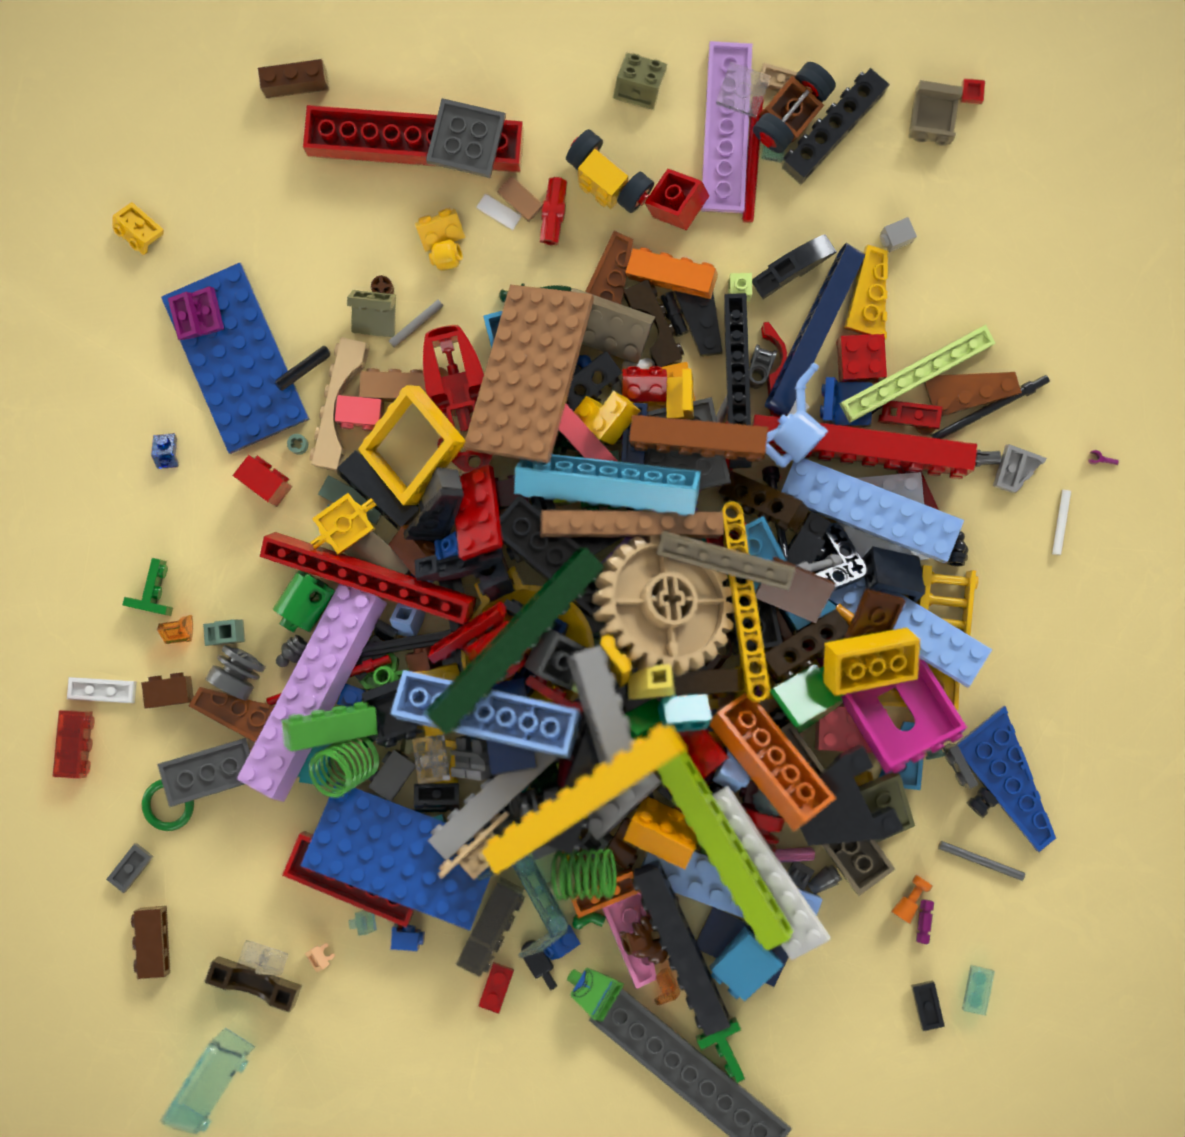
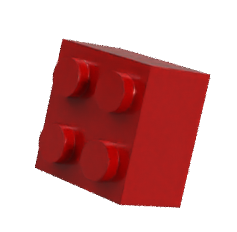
[645,168,710,231]
[837,334,887,383]
[232,454,293,507]

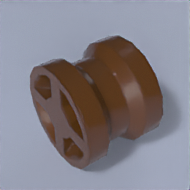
[371,275,394,294]

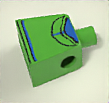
[567,968,624,1022]

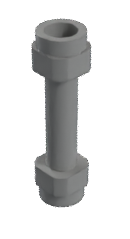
[796,554,843,572]

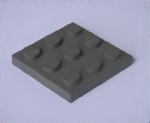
[426,98,506,178]

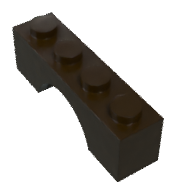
[623,279,684,367]
[204,956,302,1012]

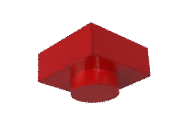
[960,78,985,104]

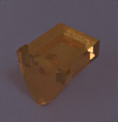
[157,615,193,644]
[654,967,680,1005]

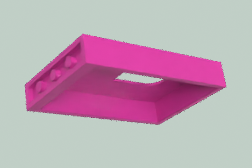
[816,657,967,774]

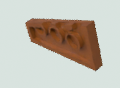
[585,231,634,304]
[924,372,1022,416]
[188,687,275,743]

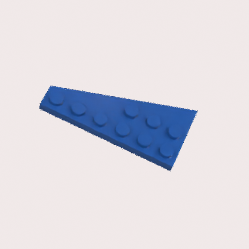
[957,706,1056,852]

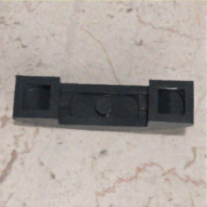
[414,547,503,581]

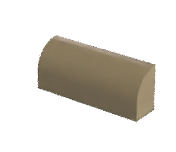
[344,531,411,575]

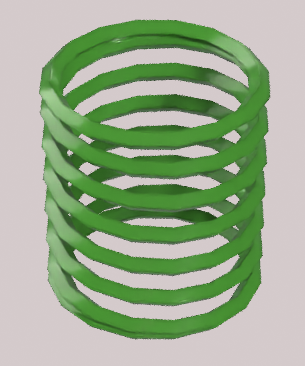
[309,737,379,798]
[551,848,616,901]

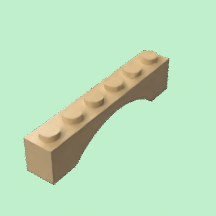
[310,337,369,472]

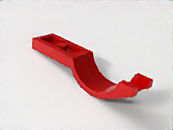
[761,322,787,417]

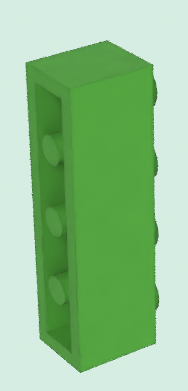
[282,702,378,752]

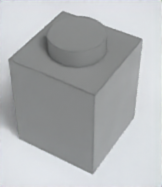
[880,217,917,252]

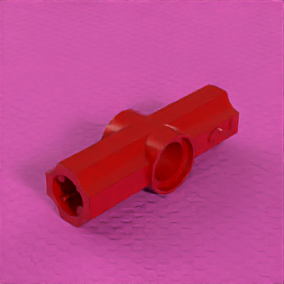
[540,177,567,246]

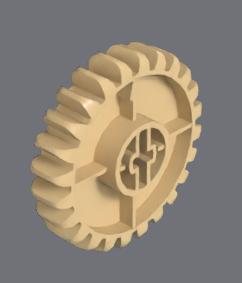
[592,536,734,676]

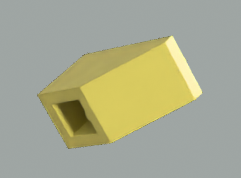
[628,665,675,700]

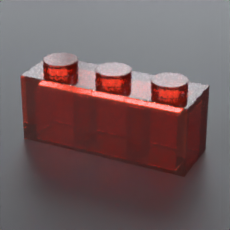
[53,710,95,779]

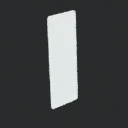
[477,194,521,230]

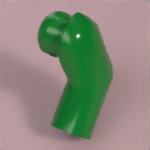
[572,911,606,930]

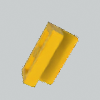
[667,369,694,419]

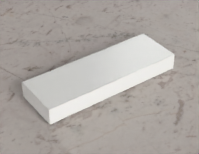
[67,677,137,703]

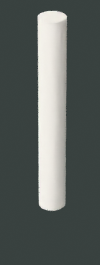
[1052,490,1071,555]

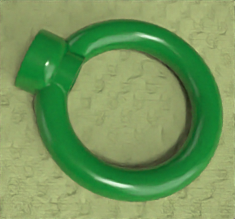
[141,779,194,831]

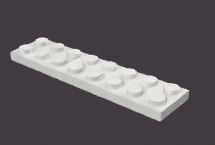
[713,786,830,960]

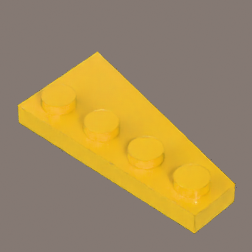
[844,245,888,340]

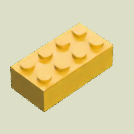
[823,627,920,696]

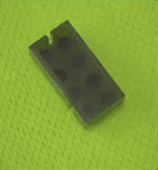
[456,877,525,977]

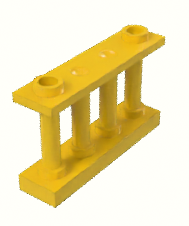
[916,565,979,636]

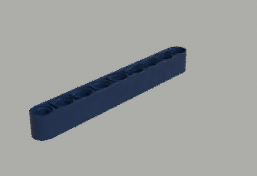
[764,243,865,417]

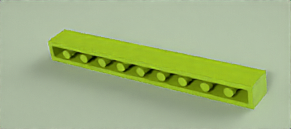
[657,750,794,951]

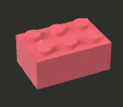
[814,706,887,753]

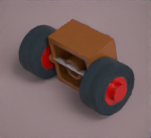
[753,62,836,153]

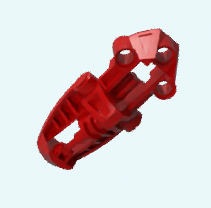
[423,325,493,473]

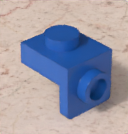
[541,925,580,960]

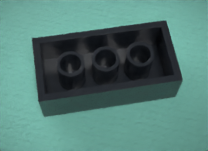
[717,571,782,656]

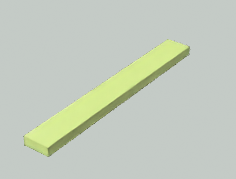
[839,325,996,423]

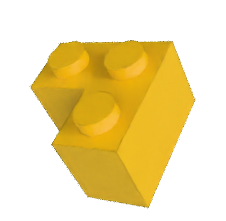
[574,391,640,445]

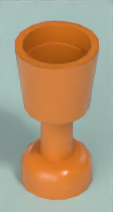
[891,875,933,924]

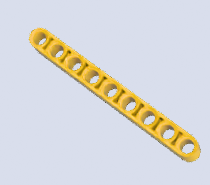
[721,502,769,702]

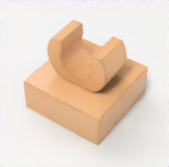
[305,943,335,972]

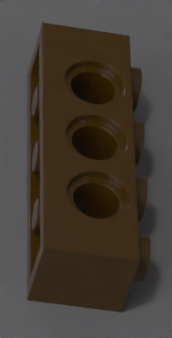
[718,471,810,533]
[764,609,849,684]

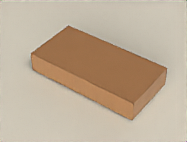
[497,176,543,222]

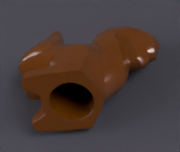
[619,916,669,964]

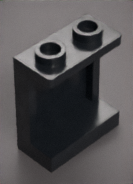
[862,546,925,603]
[362,679,424,748]

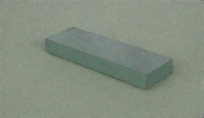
[318,475,382,525]

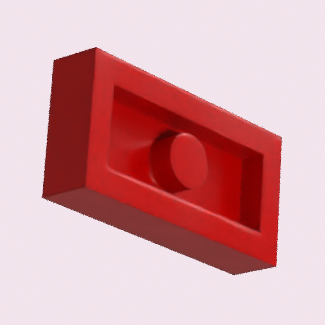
[478,962,514,1014]

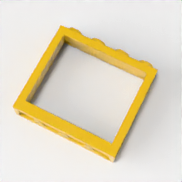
[358,385,466,506]

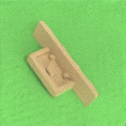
[438,812,509,880]

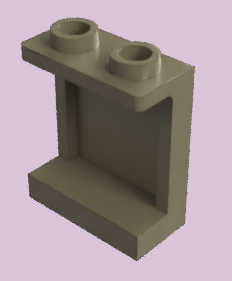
[908,80,963,145]

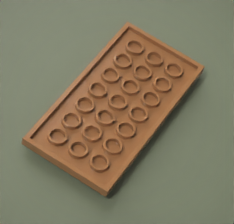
[464,284,594,463]

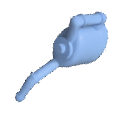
[766,363,828,467]

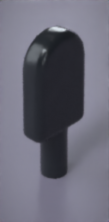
[521,940,558,990]

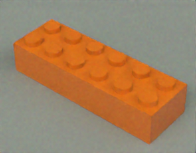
[709,692,835,831]

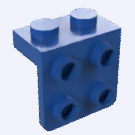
[820,377,873,426]

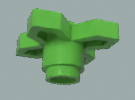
[358,653,408,691]

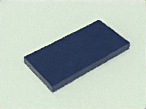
[487,678,537,775]
[696,907,789,987]

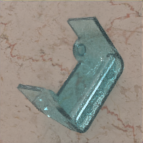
[477,853,568,958]
[160,1028,255,1135]

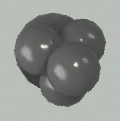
[276,635,307,667]

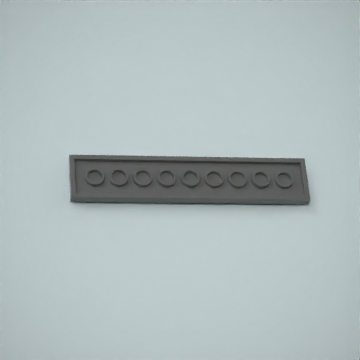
[589,988,792,1137]

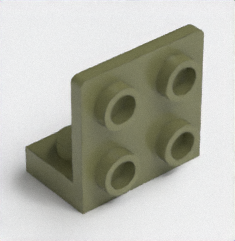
[613,53,667,110]
[347,290,396,337]

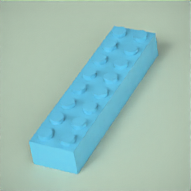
[514,454,701,515]

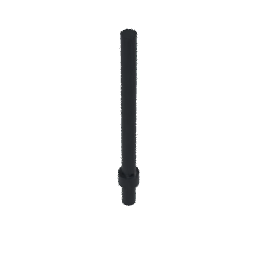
[931,375,1050,439]

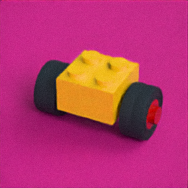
[566,129,654,213]

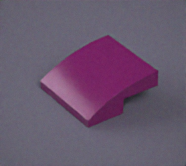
[168,286,224,340]

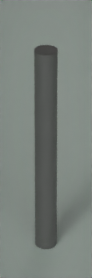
[938,841,1025,881]

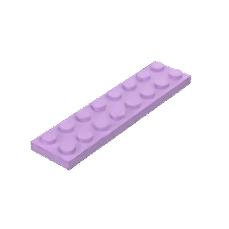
[701,41,752,213]

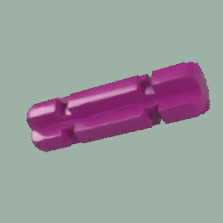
[916,899,934,944]

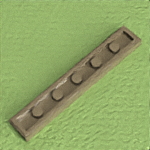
[657,531,795,591]

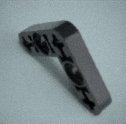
[817,523,867,591]

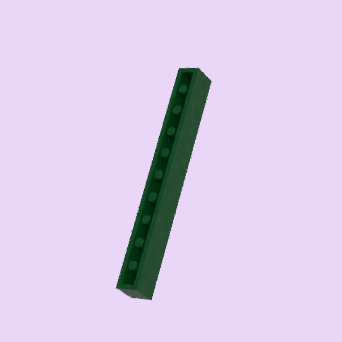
[423,547,604,735]

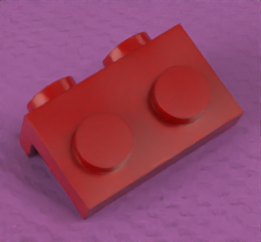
[622,366,667,402]

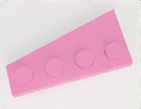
[602,893,657,989]

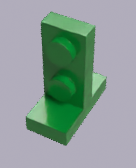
[122,558,173,616]
[696,1017,745,1083]

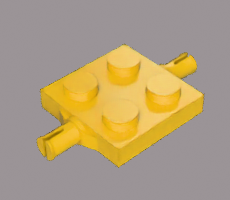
[310,493,377,555]

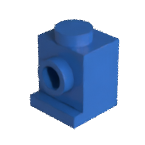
[434,531,459,559]
[390,923,425,951]

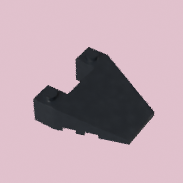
[800,745,904,846]

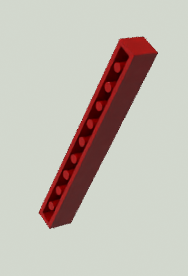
[259,532,477,624]

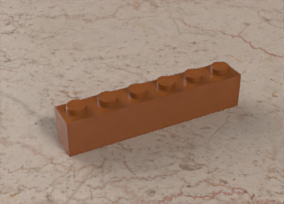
[629,415,768,462]

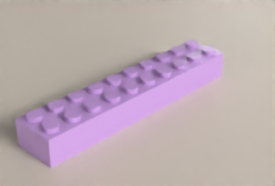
[237,583,387,802]

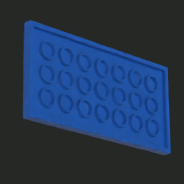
[161,262,309,454]
[301,781,493,931]

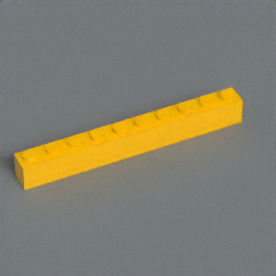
[481,725,686,875]

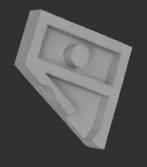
[993,444,1046,493]

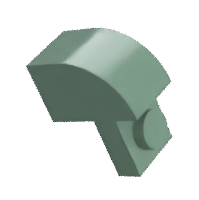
[203,619,245,646]

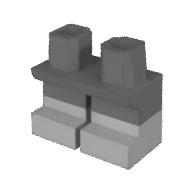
[450,735,497,781]

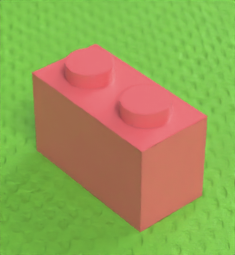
[335,395,384,431]

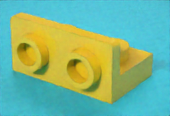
[112,202,164,255]

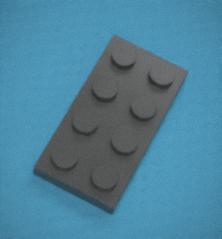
[157,738,250,807]

